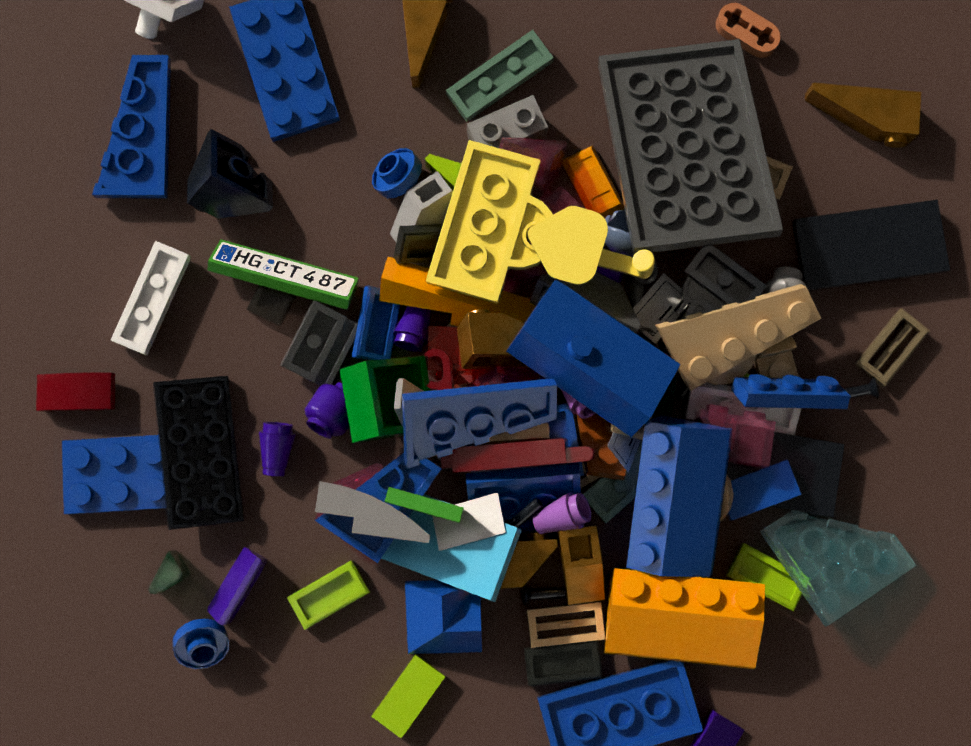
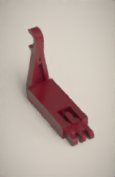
[424,349,595,473]

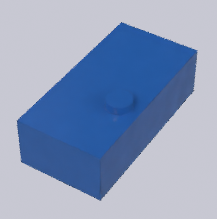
[506,279,681,437]

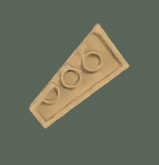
[655,284,821,391]

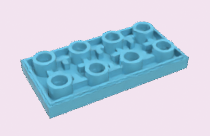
[381,494,522,602]

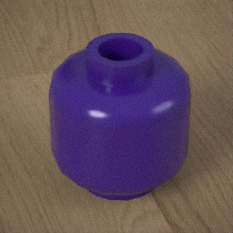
[304,382,350,439]

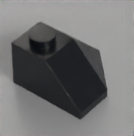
[187,129,273,219]

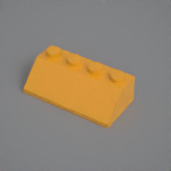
[605,568,765,669]

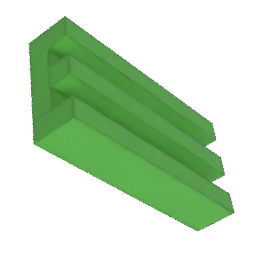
[384,487,464,523]

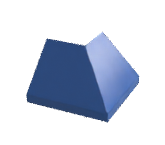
[405,580,482,654]

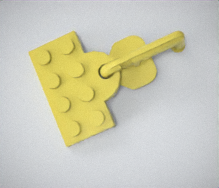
[426,140,655,304]

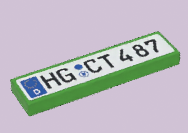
[208,239,359,309]

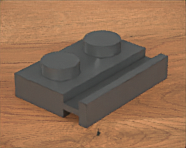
[280,300,358,386]

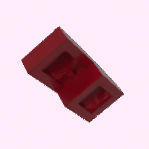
[36,372,115,412]

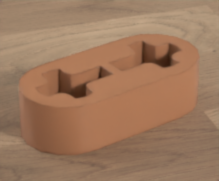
[716,3,780,58]

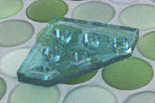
[760,510,917,627]

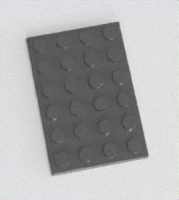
[598,39,783,255]

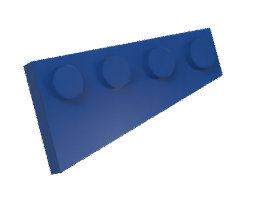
[92,55,171,198]

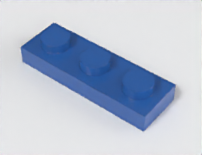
[731,374,851,409]

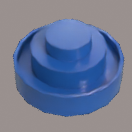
[372,148,422,199]
[173,618,229,669]

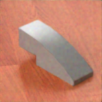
[315,481,430,543]

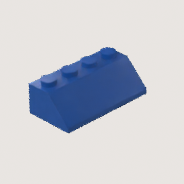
[626,415,733,577]

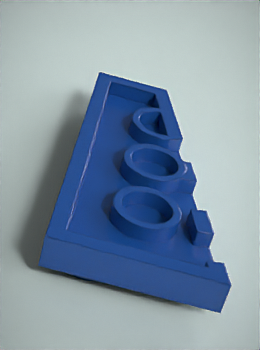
[402,378,557,469]

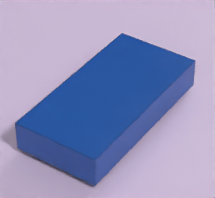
[352,285,400,361]
[727,460,801,521]

